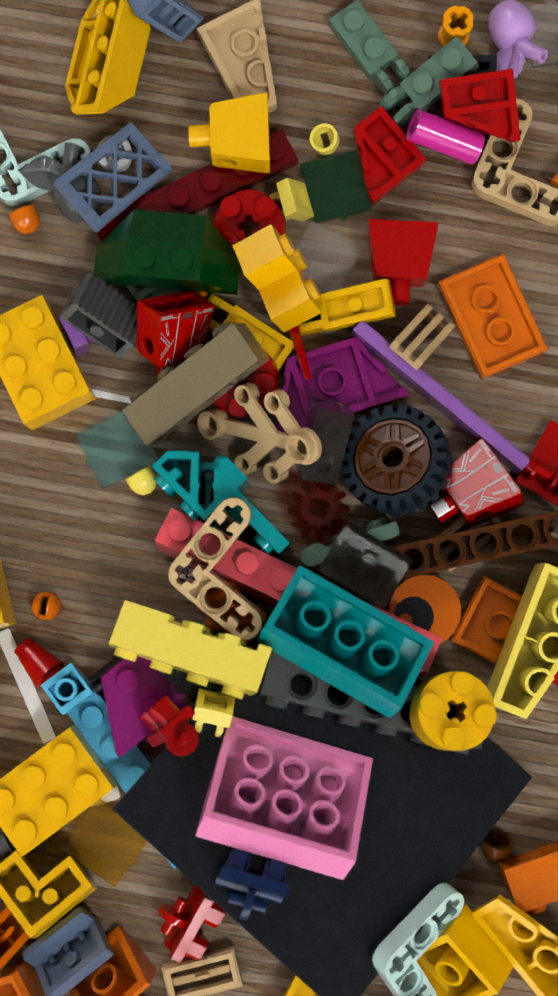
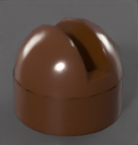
[482,830,514,863]

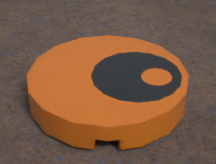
[388,575,461,643]

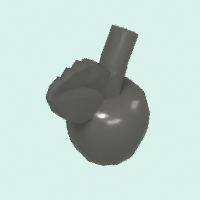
[21,142,102,222]

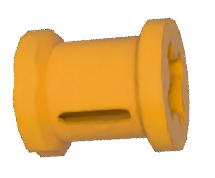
[438,6,474,47]

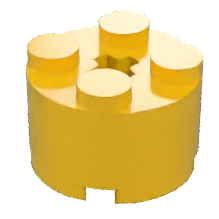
[409,671,497,751]

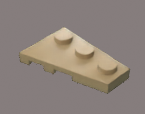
[197,0,277,113]

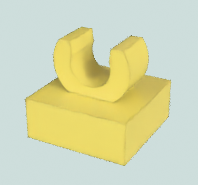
[269,178,314,222]
[192,688,235,737]

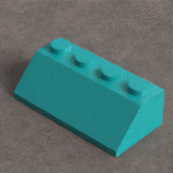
[256,565,434,719]

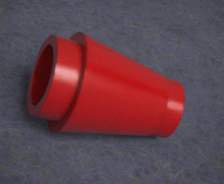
[14,638,64,693]

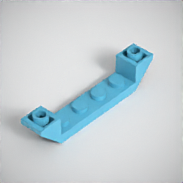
[41,663,176,869]

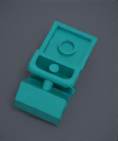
[152,451,290,556]

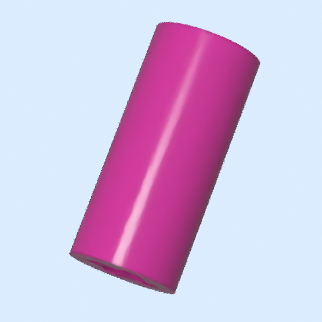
[406,109,485,165]

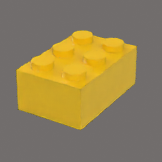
[0,295,96,430]
[0,724,118,857]

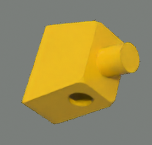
[188,93,270,173]

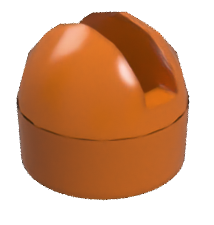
[8,204,40,234]
[31,591,62,621]

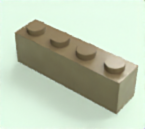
[122,322,270,446]

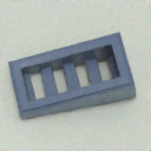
[127,0,204,43]

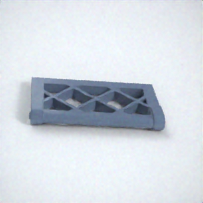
[53,122,172,232]

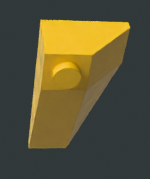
[471,894,558,996]

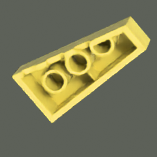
[487,563,558,719]
[109,600,272,700]

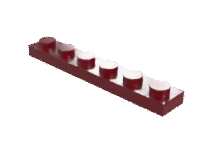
[97,129,298,241]

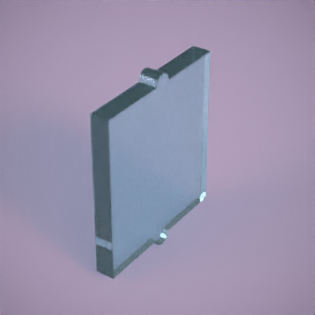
[76,412,159,489]

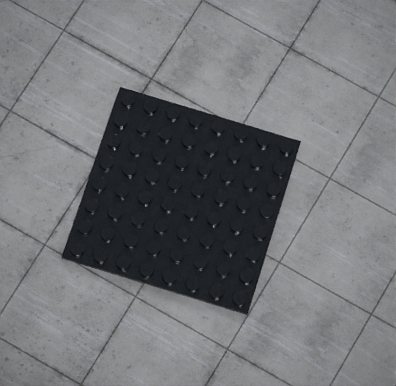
[112,643,532,996]

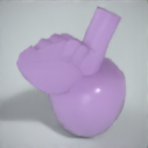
[488,0,548,79]

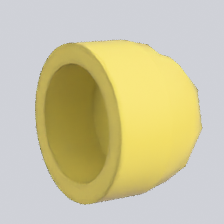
[310,123,340,155]
[125,465,156,495]

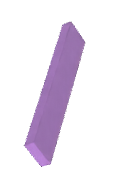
[351,321,530,474]

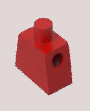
[367,219,438,306]

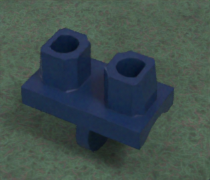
[214,848,290,920]

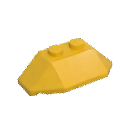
[65,0,151,115]

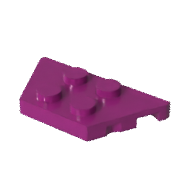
[275,337,409,433]
[100,656,212,758]

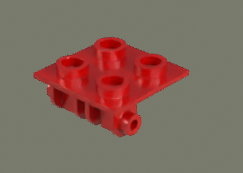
[515,420,558,507]

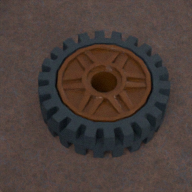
[340,404,453,517]

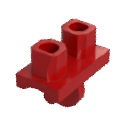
[139,695,199,757]
[158,885,225,963]

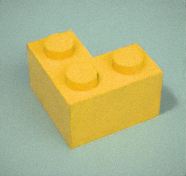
[233,224,322,333]
[0,851,97,938]

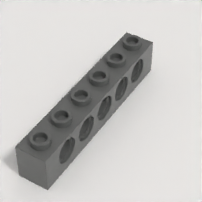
[258,651,483,755]

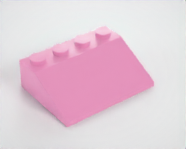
[195,716,373,880]

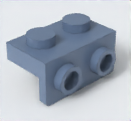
[21,907,114,996]

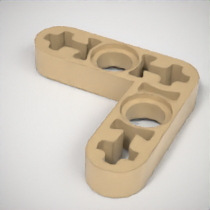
[471,99,558,226]
[168,497,264,640]

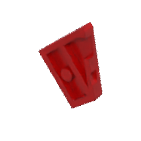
[439,69,521,143]
[353,106,427,206]

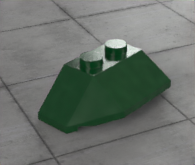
[94,210,240,295]

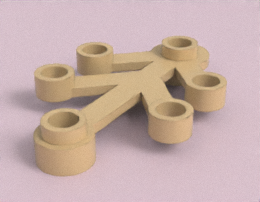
[197,382,322,484]

